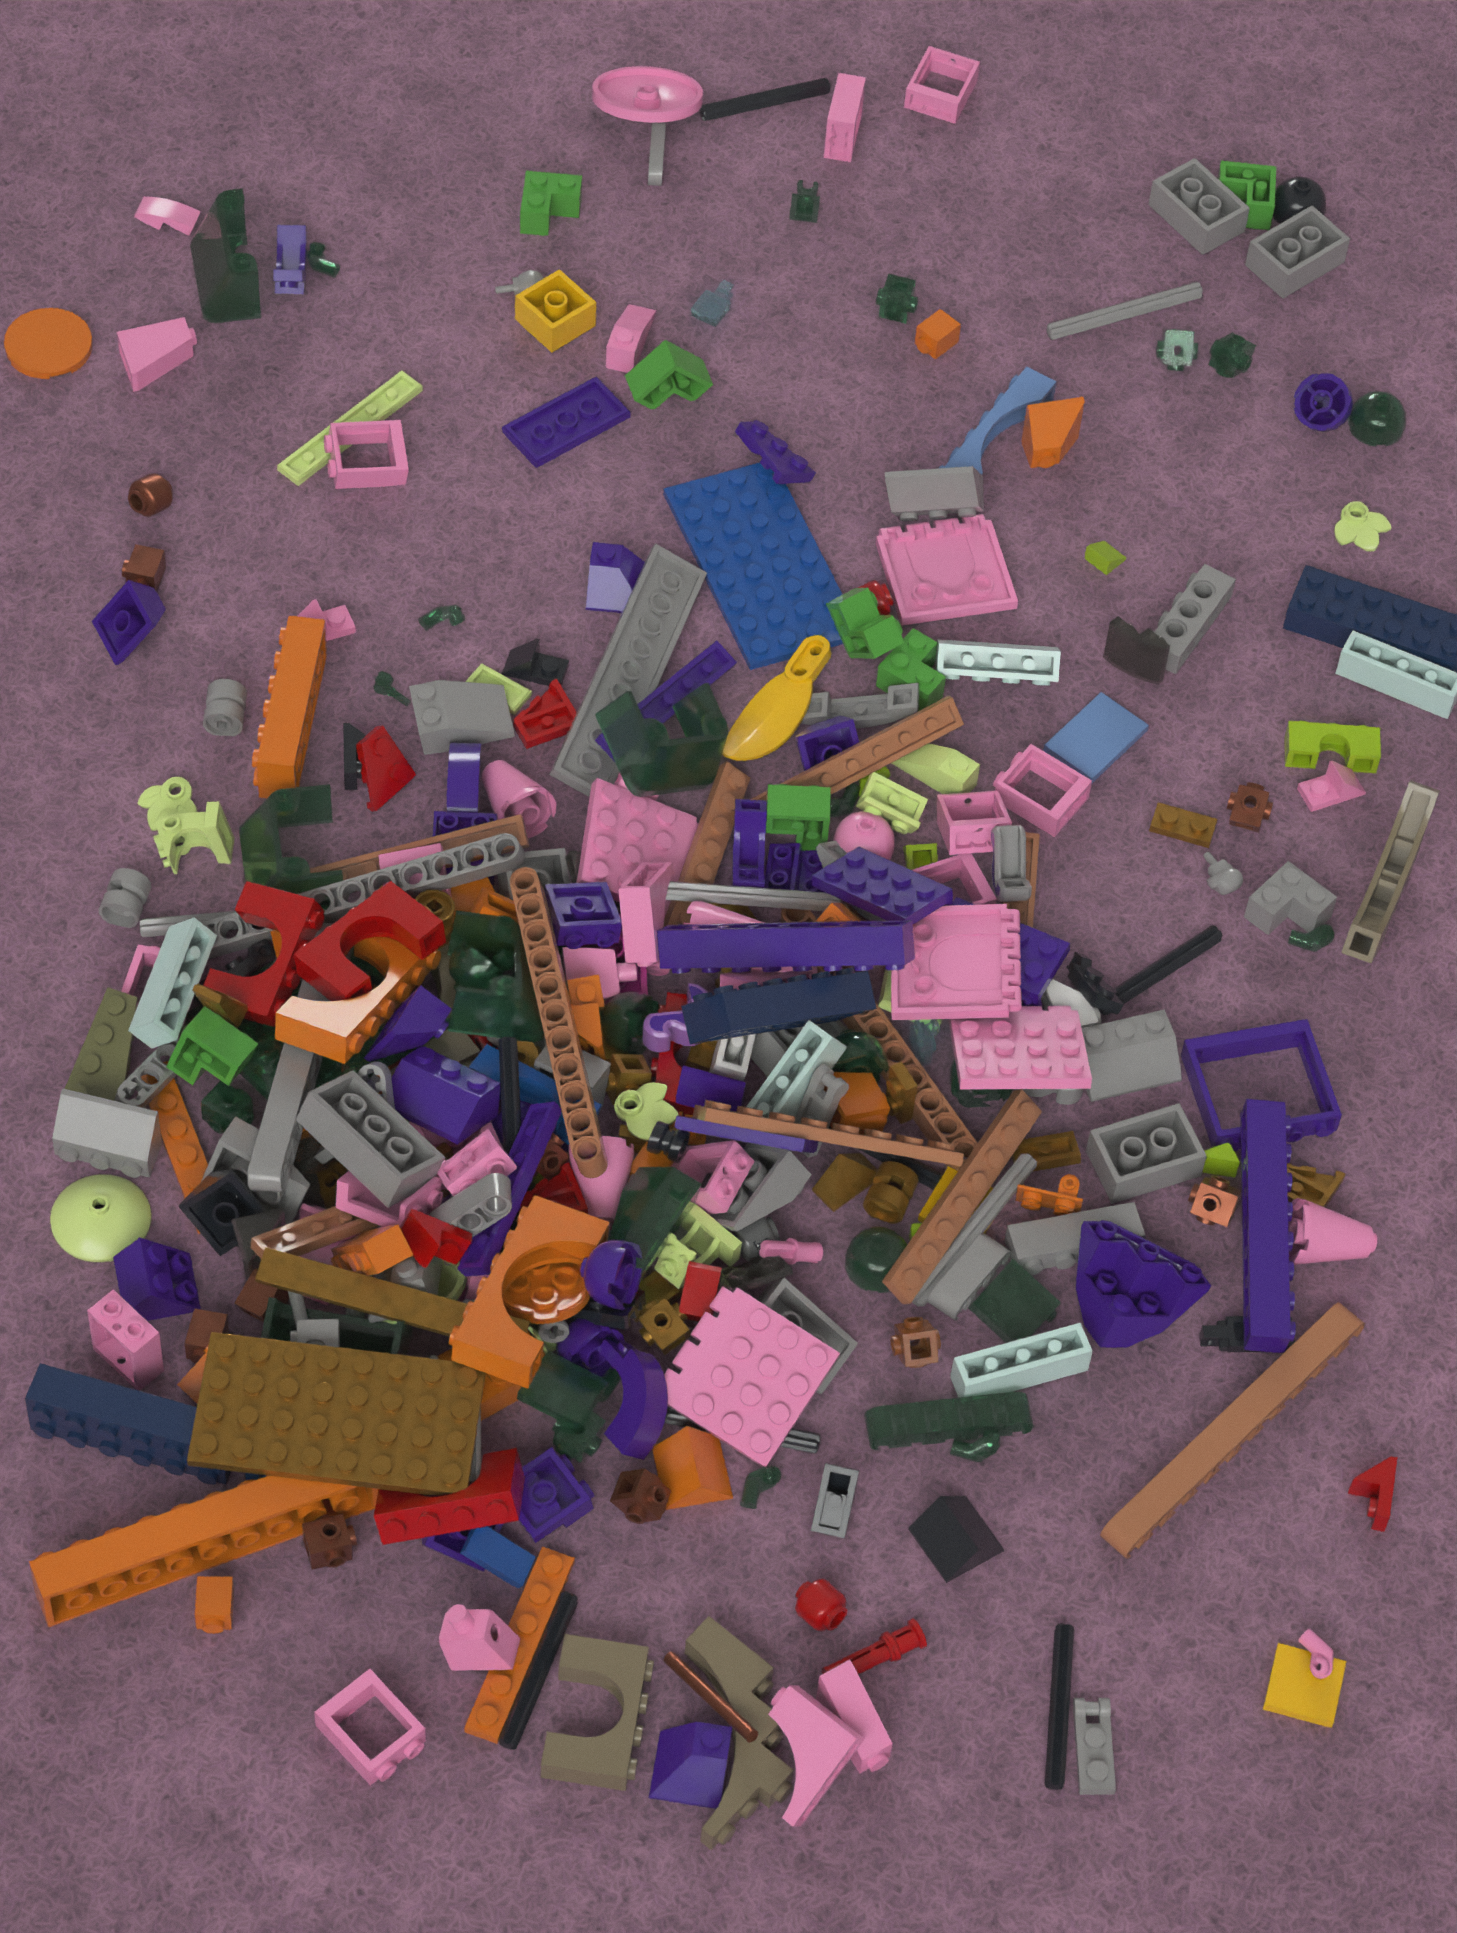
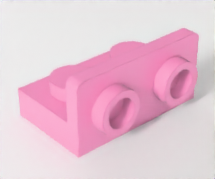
[438,1129,517,1196]

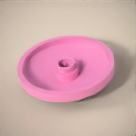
[592,66,703,123]

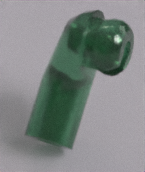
[418,605,465,631]

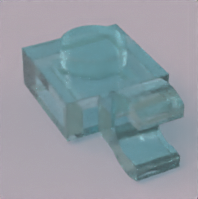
[691,280,734,327]
[909,1019,940,1066]

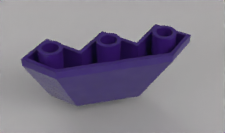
[1076,1220,1212,1348]

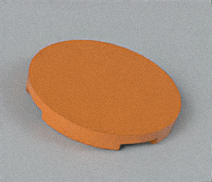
[4,308,92,379]
[502,1262,590,1324]

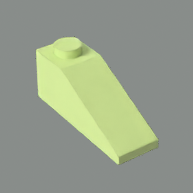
[892,743,980,794]

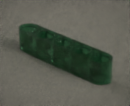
[864,1392,1034,1450]

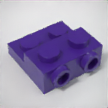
[544,882,622,949]
[519,1447,595,1543]

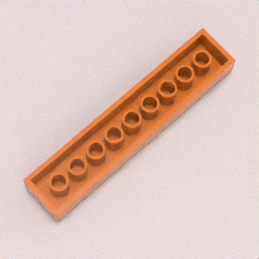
[29,1476,379,1627]

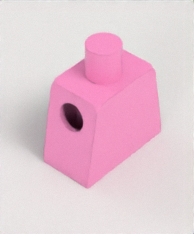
[561,947,637,1001]
[439,1604,520,1671]

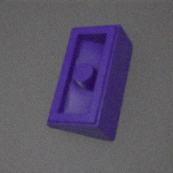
[676,1066,746,1112]

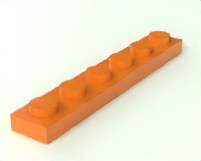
[141,1061,208,1234]
[464,1546,575,1744]

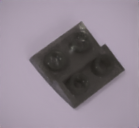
[1103,616,1170,685]
[718,1255,793,1292]

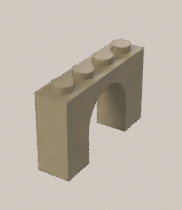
[541,1634,654,1791]

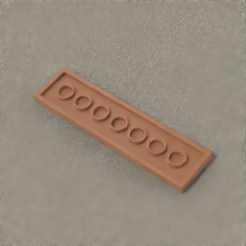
[693,1100,964,1167]

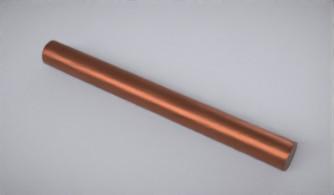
[664,1651,758,1743]

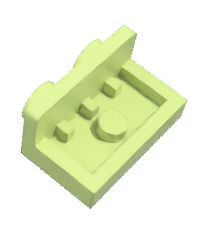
[856,772,928,834]

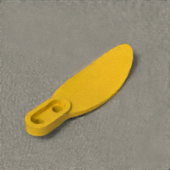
[721,635,832,761]

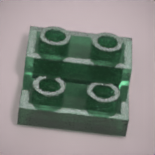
[517,1351,610,1430]

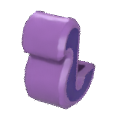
[642,983,708,1052]

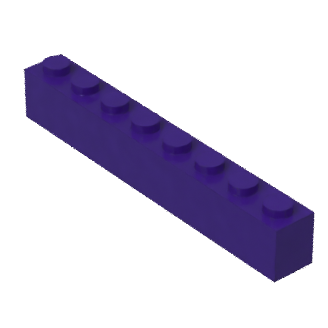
[657,920,915,974]
[1240,1099,1296,1353]

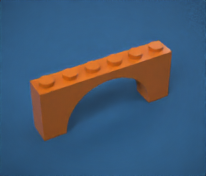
[275,937,441,1064]
[449,1195,610,1389]

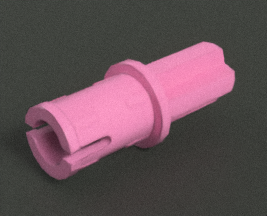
[759,1238,823,1265]

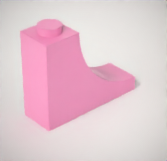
[618,862,674,967]
[768,1685,865,1827]

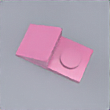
[298,599,356,641]
[1297,761,1366,812]

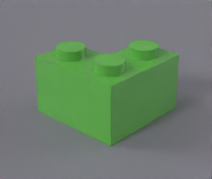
[1217,161,1276,230]
[520,171,582,236]
[625,340,713,409]
[826,588,905,659]
[876,628,946,711]
[766,784,831,851]
[166,1006,258,1086]

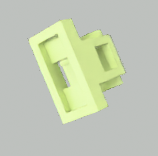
[153,801,235,874]
[654,1202,742,1289]

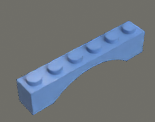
[939,367,1056,475]

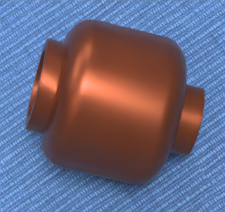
[128,473,173,517]

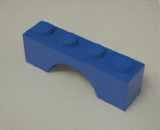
[469,1044,602,1146]

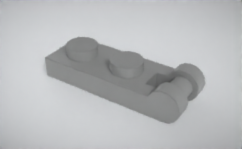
[795,1064,849,1158]
[1073,1698,1116,1795]

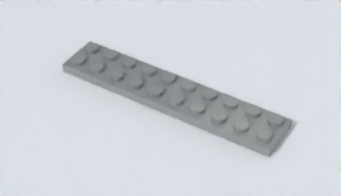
[549,543,707,797]

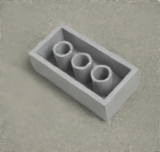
[296,1070,445,1208]

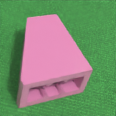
[117,317,197,392]
[816,1660,892,1773]

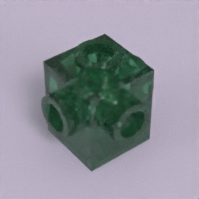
[876,273,919,324]
[1156,328,1198,371]
[1208,332,1256,378]
[200,1080,254,1134]
[552,1402,606,1463]

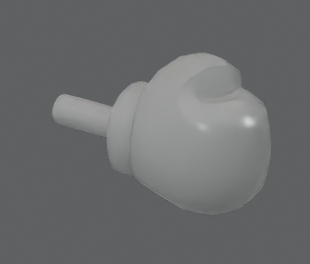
[495,270,544,295]
[1203,852,1243,895]

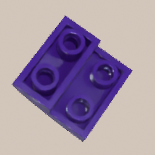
[764,843,826,893]

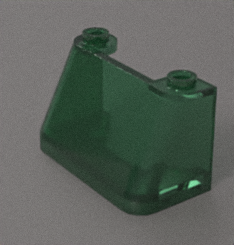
[190,188,261,323]

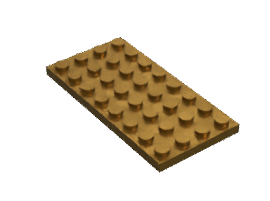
[187,1332,486,1496]

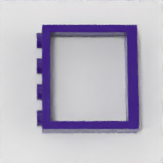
[1181,1019,1342,1152]

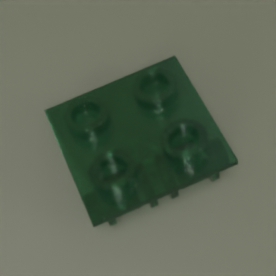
[968,1259,1061,1343]

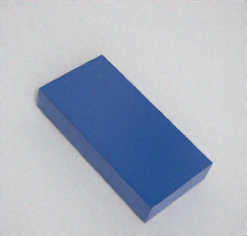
[460,1526,536,1588]

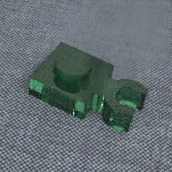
[789,180,820,223]

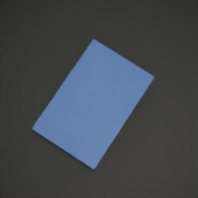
[1043,692,1149,783]

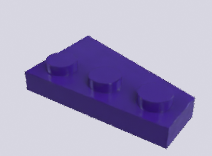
[735,420,816,484]

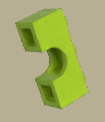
[1284,721,1381,773]

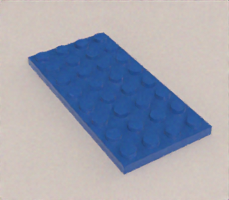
[663,463,843,670]

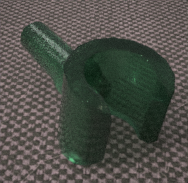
[373,671,411,707]

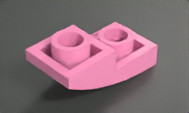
[134,197,201,236]

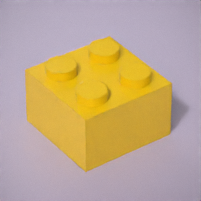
[515,269,597,353]

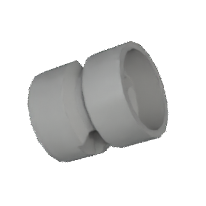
[203,679,247,736]
[98,868,152,928]

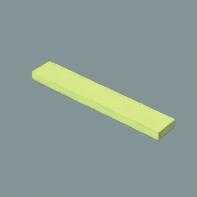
[277,370,423,486]

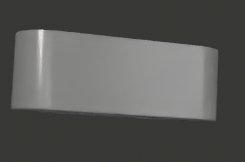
[430,1173,512,1237]
[928,1233,1011,1321]

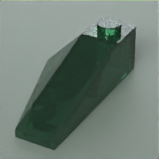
[609,1167,702,1280]

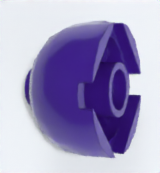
[1294,373,1353,432]
[580,1240,642,1310]
[556,1318,625,1384]

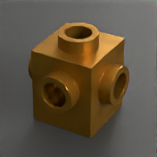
[605,1054,652,1105]
[638,1298,691,1355]

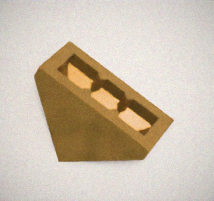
[812,1153,878,1212]

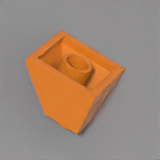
[1021,397,1085,468]

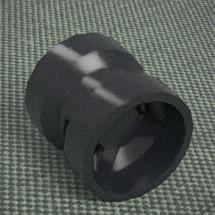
[646,1120,690,1163]

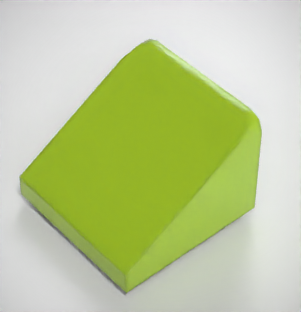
[1084,541,1126,575]
[903,843,938,870]
[1202,1143,1239,1178]

